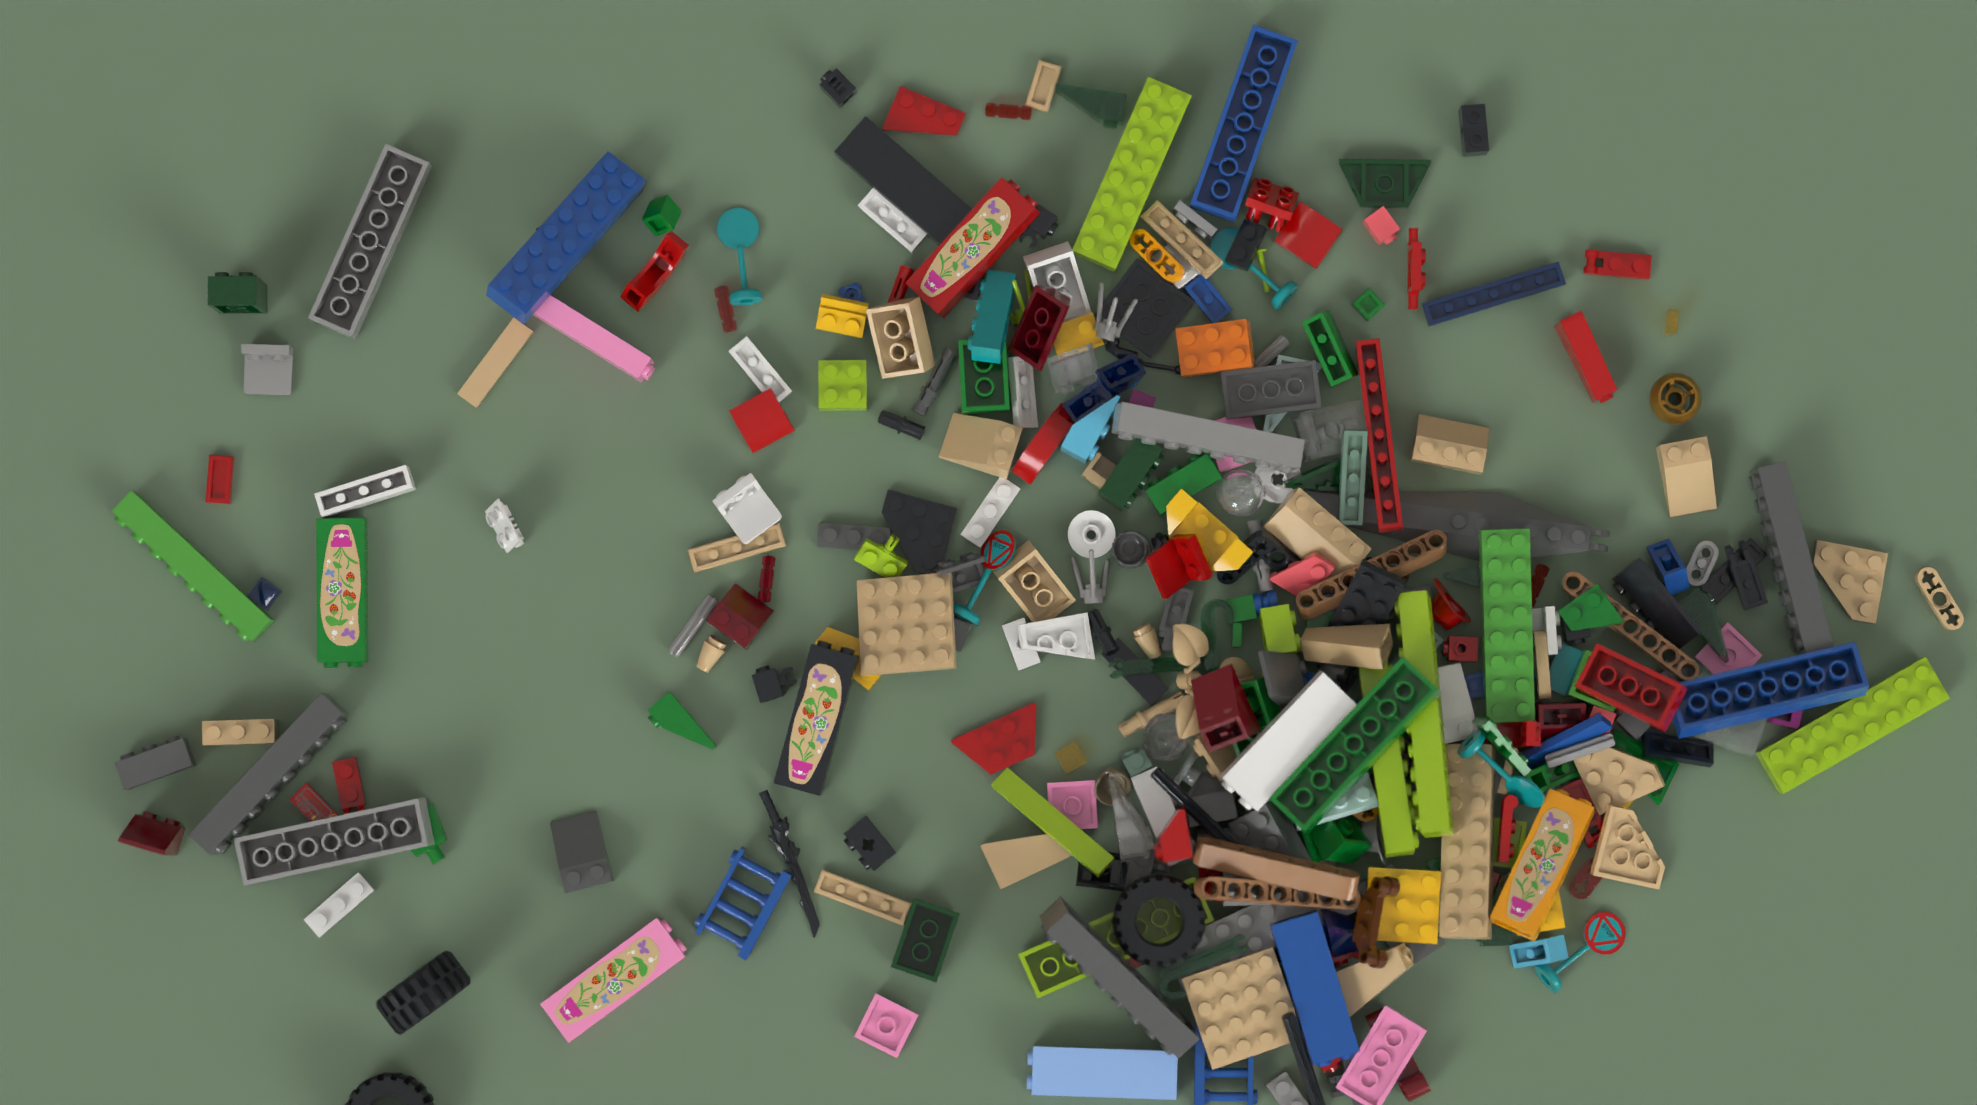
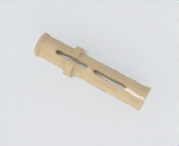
[1117,691,1183,738]

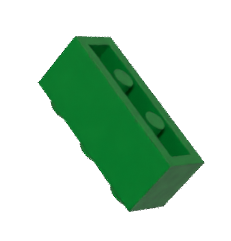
[1302,310,1359,387]
[1145,454,1222,516]

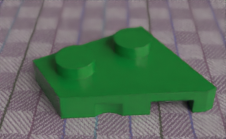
[1558,584,1625,631]

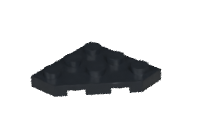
[882,490,957,574]

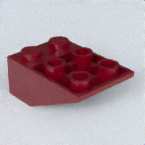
[1191,664,1261,753]

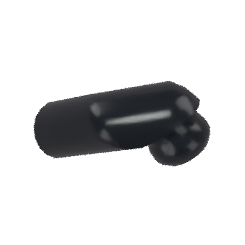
[1105,338,1138,363]

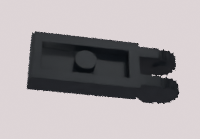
[1725,540,1768,610]

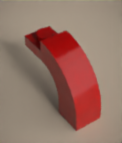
[620,231,689,312]
[1011,403,1081,485]
[1477,721,1541,747]

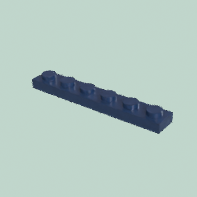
[1422,262,1566,327]

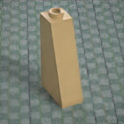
[1299,624,1394,669]
[981,834,1072,889]
[1336,943,1414,1017]

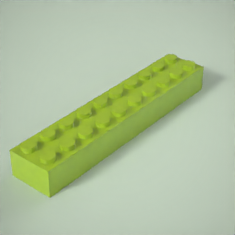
[1394,590,1454,838]

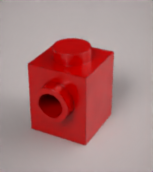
[1442,636,1478,662]

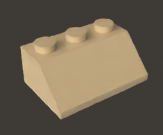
[866,297,936,379]
[1410,414,1489,475]

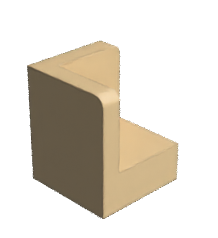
[1082,451,1116,489]

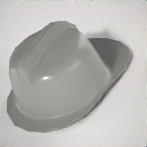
[1359,813,1389,866]

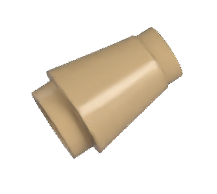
[1133,623,1163,660]
[696,635,726,673]

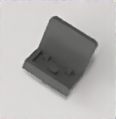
[932,552,987,593]

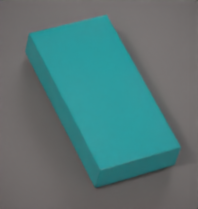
[1549,643,1583,696]

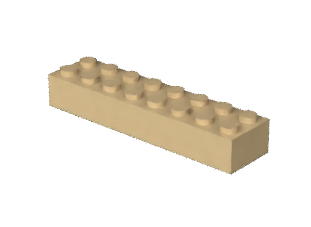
[1439,744,1496,940]

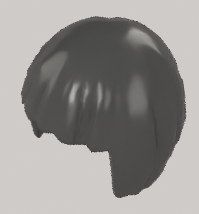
[1112,530,1151,569]

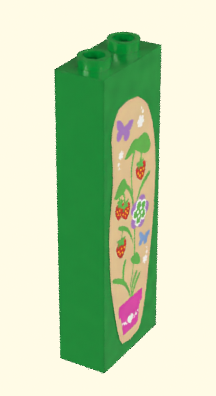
[316,518,368,668]

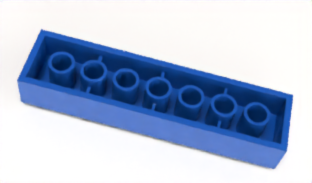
[1189,25,1298,223]
[486,151,645,325]
[1673,642,1869,739]

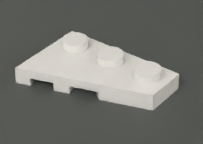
[1017,612,1095,660]

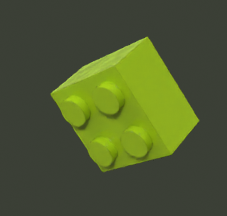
[818,360,867,411]
[1259,604,1301,654]

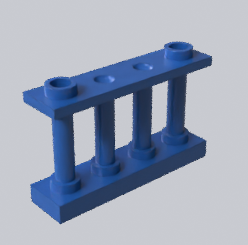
[694,846,793,960]
[1194,1018,1257,1105]

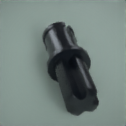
[878,410,926,440]
[1088,609,1120,656]

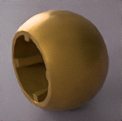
[1649,373,1702,424]

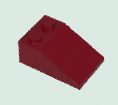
[118,811,185,856]

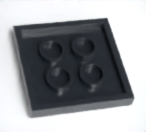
[1094,259,1194,359]

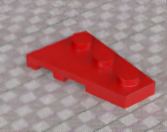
[882,86,966,136]

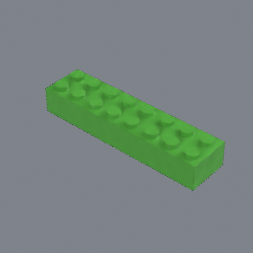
[1478,528,1535,723]

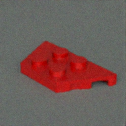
[951,702,1036,775]

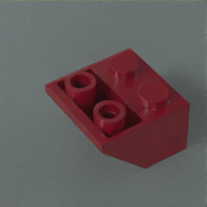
[1535,701,1586,742]

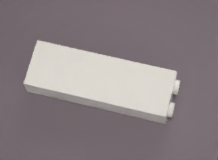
[1220,671,1357,811]

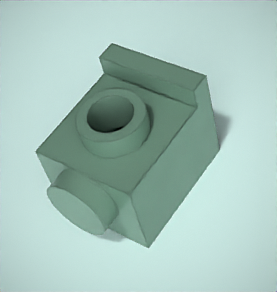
[1119,745,1152,777]

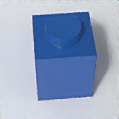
[1647,539,1690,595]

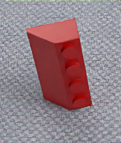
[1153,809,1193,862]

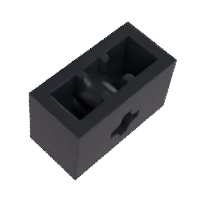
[1458,104,1489,157]
[843,816,896,871]

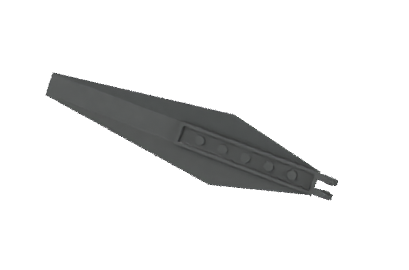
[1305,491,1610,561]

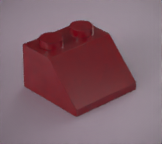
[706,583,774,650]

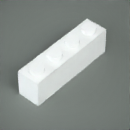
[314,465,416,518]
[1131,767,1196,866]

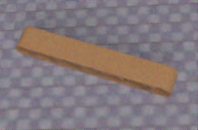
[1296,530,1447,620]
[1562,572,1699,682]
[1193,837,1359,901]
[1194,877,1361,910]

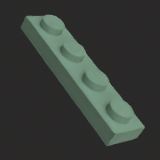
[1338,429,1368,525]

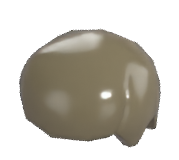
[1094,768,1132,806]

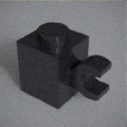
[819,68,857,108]
[1019,204,1059,250]
[752,665,797,703]

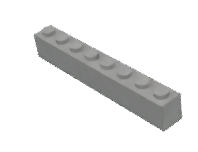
[1111,402,1305,473]

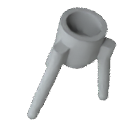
[1094,283,1138,342]
[1070,549,1110,604]

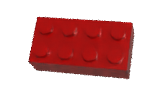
[1575,643,1688,732]

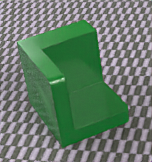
[642,195,681,236]
[1225,595,1257,624]

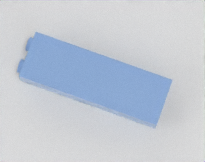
[1027,1045,1178,1100]

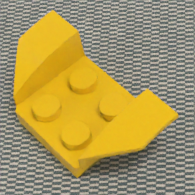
[1166,488,1253,571]

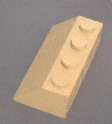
[1263,487,1372,580]

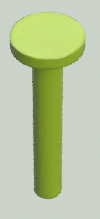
[1257,249,1271,292]

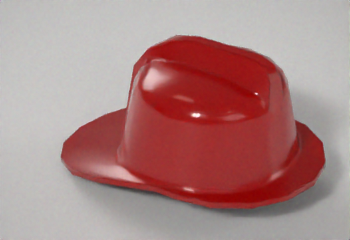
[1432,578,1471,630]

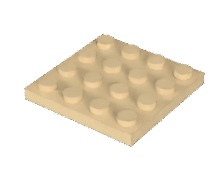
[857,573,956,676]
[1181,946,1304,1070]

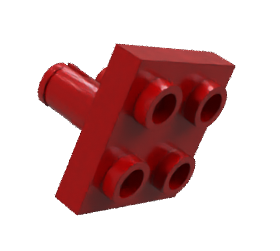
[1245,177,1299,231]

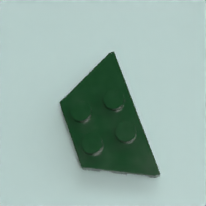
[1339,159,1431,208]

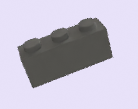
[115,735,196,790]

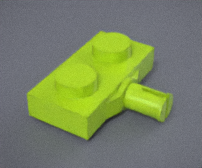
[854,534,907,578]

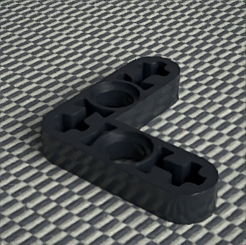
[1217,530,1301,585]

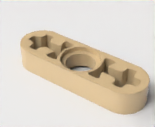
[1915,567,1964,630]
[1533,630,1551,700]

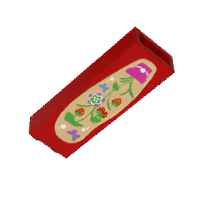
[905,177,1040,318]

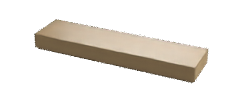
[1140,200,1223,279]
[457,318,534,408]
[688,523,786,573]
[814,869,912,926]

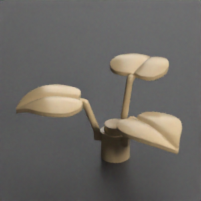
[1172,624,1254,739]

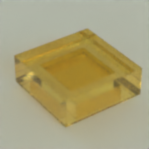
[1664,309,1678,336]
[1055,741,1087,774]

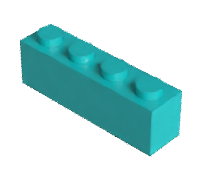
[968,270,1016,364]

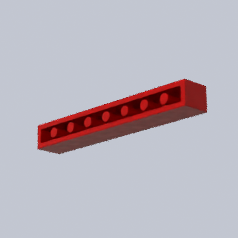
[1356,338,1403,533]

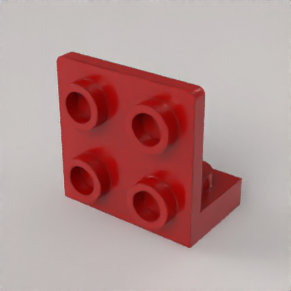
[1146,534,1213,599]

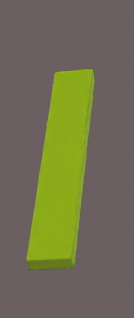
[991,768,1114,877]

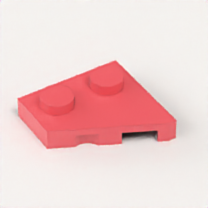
[1269,552,1335,596]

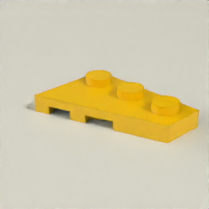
[815,627,881,691]

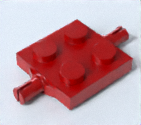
[1407,228,1426,310]

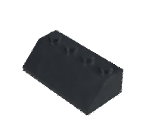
[1612,558,1702,649]

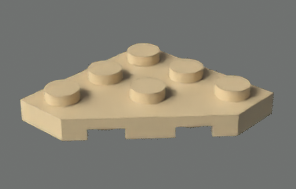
[1812,540,1888,624]
[1573,747,1665,815]
[1590,804,1665,890]

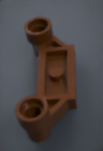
[1352,876,1400,969]

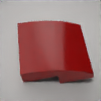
[1274,202,1342,269]
[729,388,795,453]

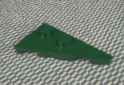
[1283,456,1374,493]

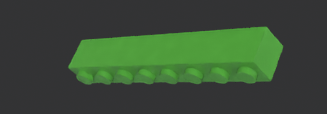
[112,490,274,642]

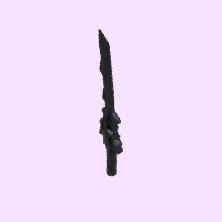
[759,789,820,938]

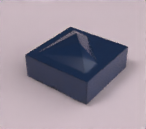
[247,577,282,610]

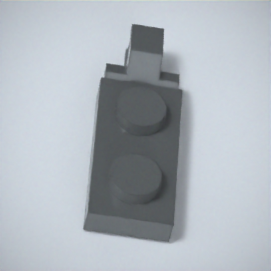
[1158,587,1194,652]

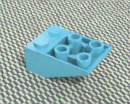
[1060,395,1120,464]

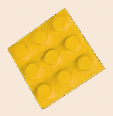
[1367,867,1441,944]

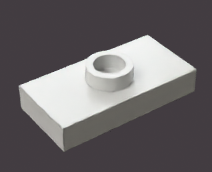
[1002,618,1041,671]

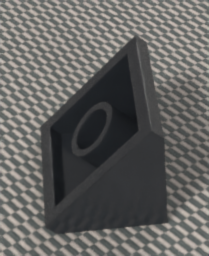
[1076,852,1128,891]

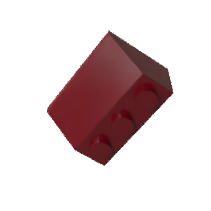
[1008,285,1070,371]

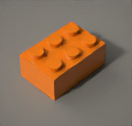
[1175,319,1255,378]

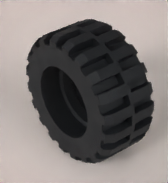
[1113,875,1206,967]
[376,950,471,1035]
[345,1072,434,1105]

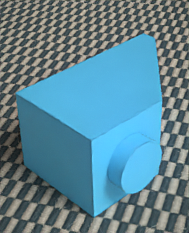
[1509,935,1569,969]

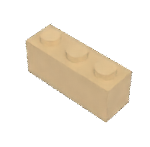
[202,719,279,746]

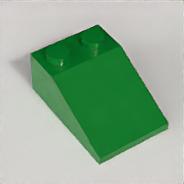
[1312,815,1372,864]

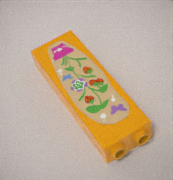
[1490,789,1594,941]

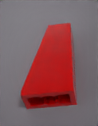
[1554,311,1617,404]

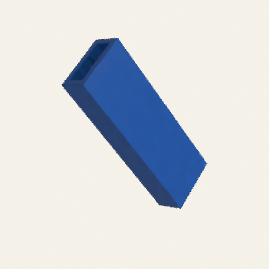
[1269,910,1360,1067]

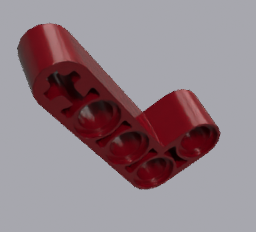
[1365,1006,1431,1102]

